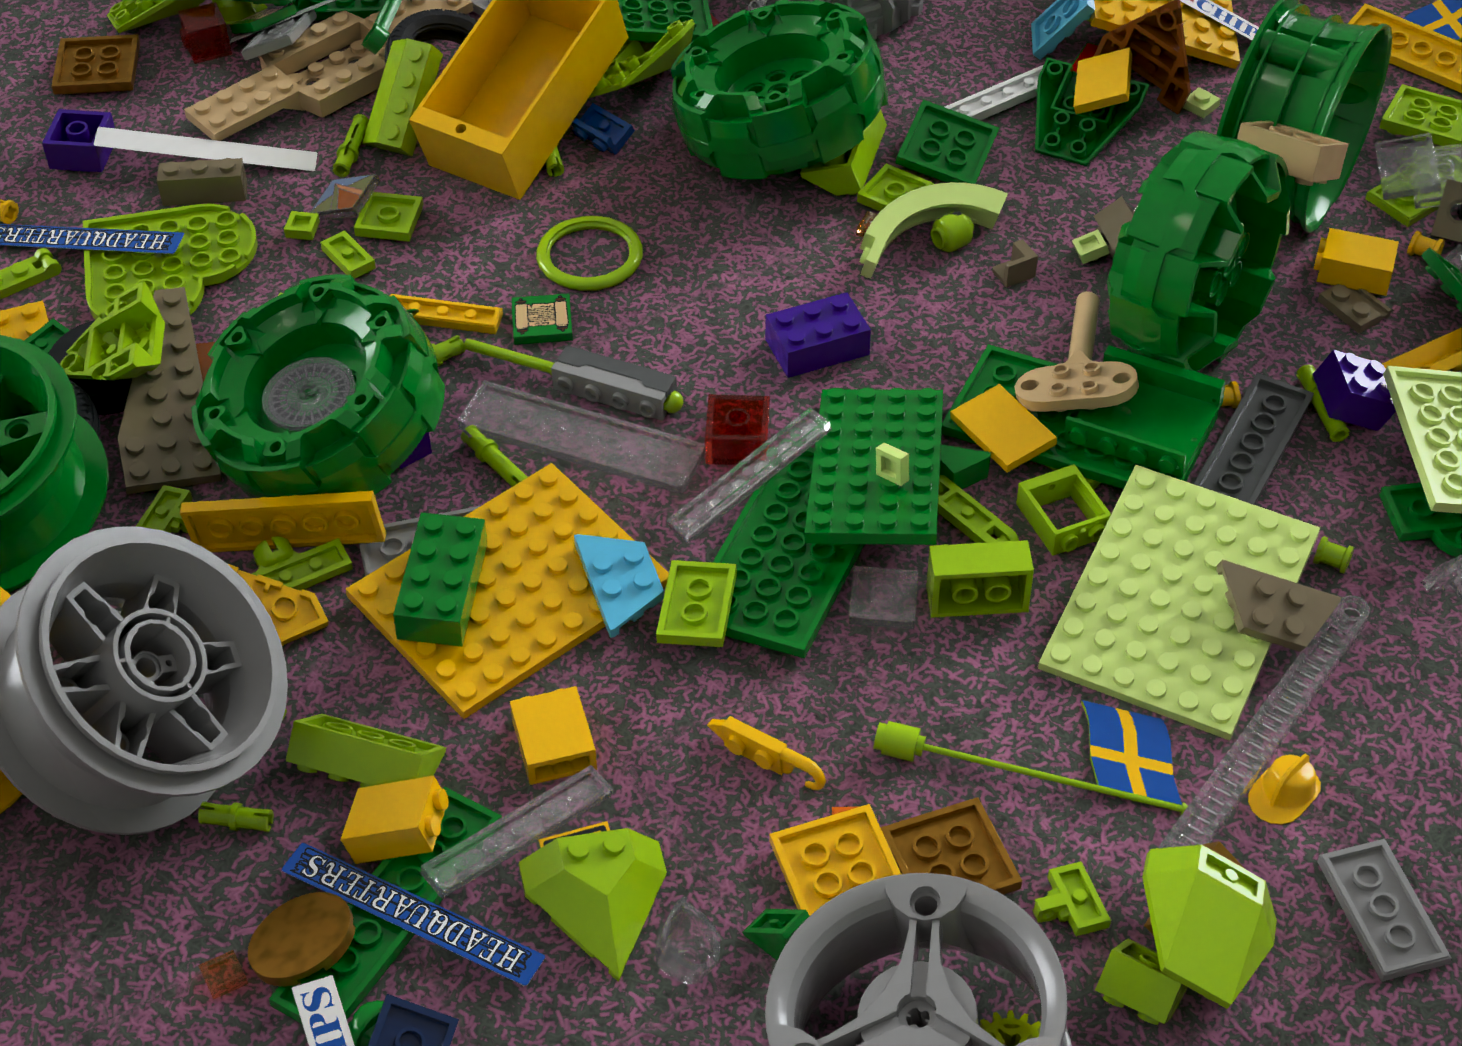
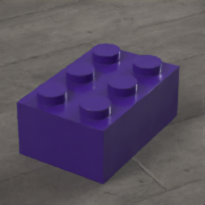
[765,292,871,378]

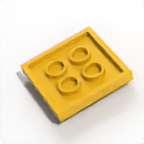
[769,804,901,915]

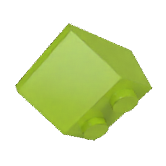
[1095,938,1188,1025]

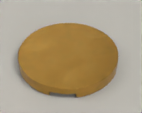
[248,892,355,987]

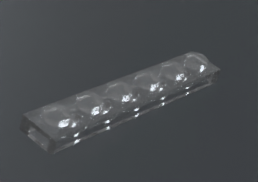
[666,407,832,544]
[420,765,613,898]

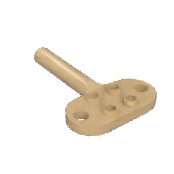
[1014,291,1139,412]

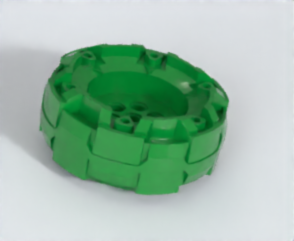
[671,0,888,179]
[1107,131,1291,372]
[191,274,445,498]

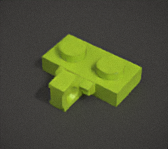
[136,485,193,533]
[1032,861,1111,936]

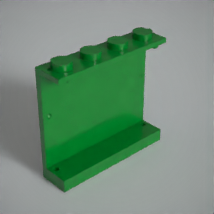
[1065,345,1225,478]

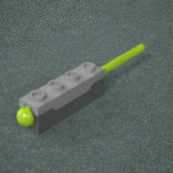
[464,338,683,421]

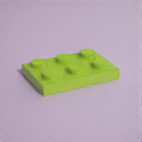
[656,560,737,647]

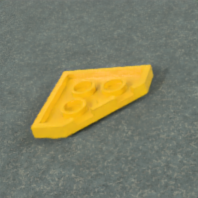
[228,564,329,646]

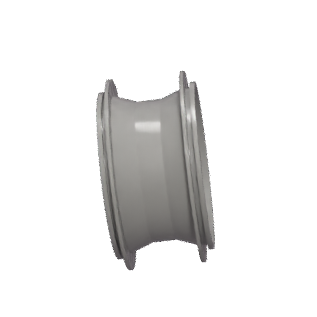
[0,526,288,835]

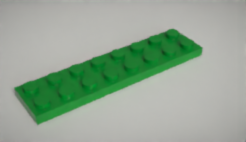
[269,786,503,1024]

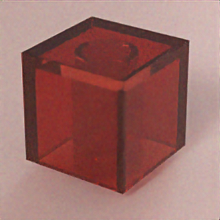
[178,2,232,64]

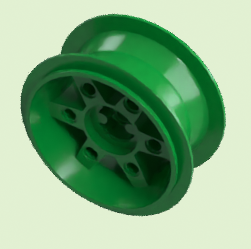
[0,335,109,592]

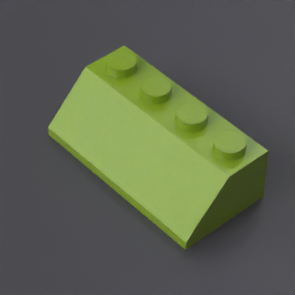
[362,38,443,156]
[800,109,887,196]
[286,714,446,787]

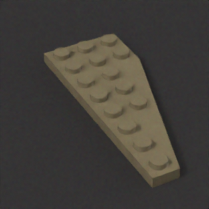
[117,287,221,494]

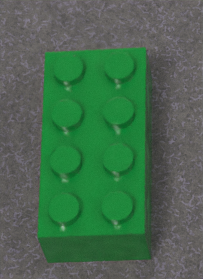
[393,512,487,647]

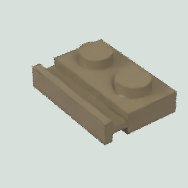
[1318,284,1391,333]

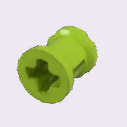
[1313,536,1355,574]

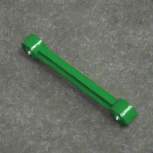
[361,0,402,55]

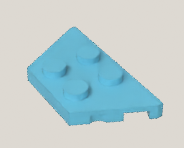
[574,534,664,638]

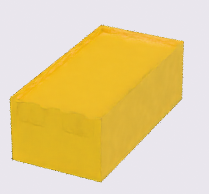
[409,0,629,200]

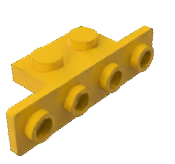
[1381,327,1462,372]

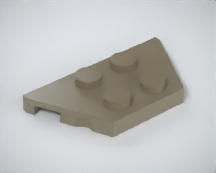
[1217,560,1341,652]

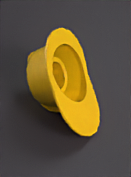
[1248,753,1321,825]

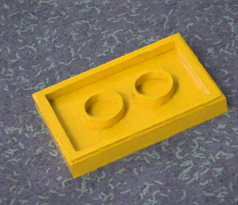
[1073,47,1132,114]
[950,384,1057,473]

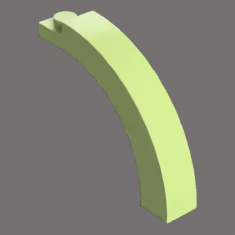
[859,182,1008,279]

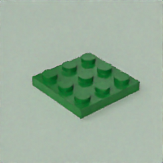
[895,99,999,184]

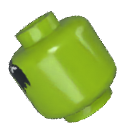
[930,211,974,252]

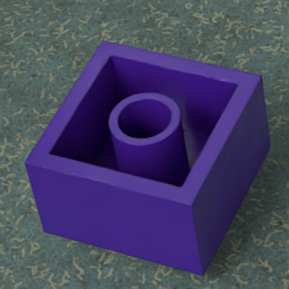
[42,109,115,172]
[1312,349,1396,431]

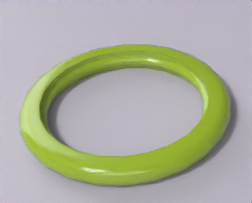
[536,216,643,291]

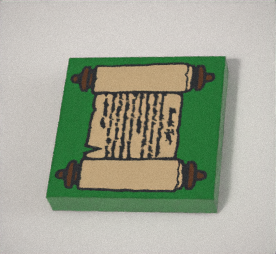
[229,4,297,34]
[512,293,573,345]

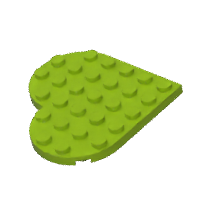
[83,204,258,320]

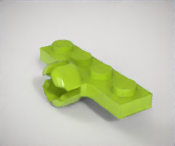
[251,536,353,591]

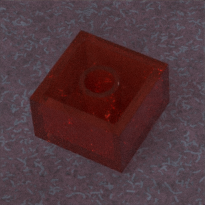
[705,394,770,466]

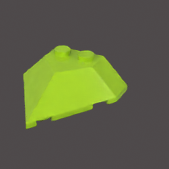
[60,281,165,380]
[518,828,667,982]

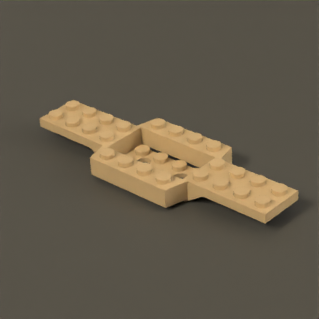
[184,0,473,141]

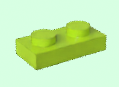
[320,230,376,279]

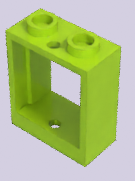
[1016,464,1111,556]

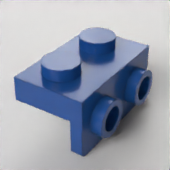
[571,103,635,155]

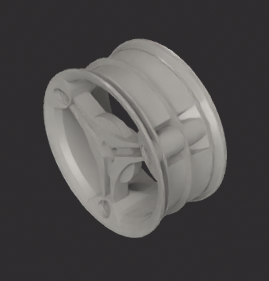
[765,873,1072,1046]

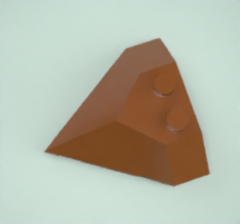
[1093,0,1191,114]

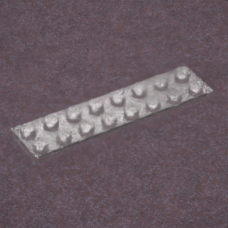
[457,380,706,495]

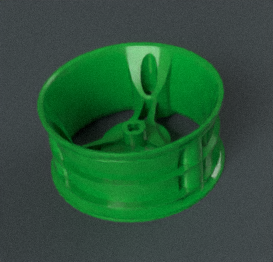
[1216,0,1393,233]

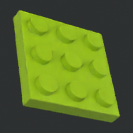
[1379,84,1462,151]

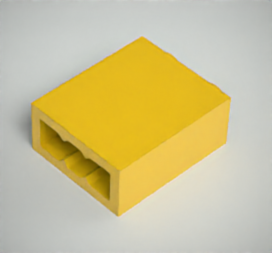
[1313,228,1399,296]
[510,686,597,785]
[340,775,449,864]

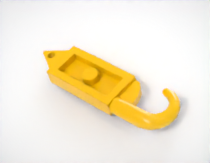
[707,716,826,791]

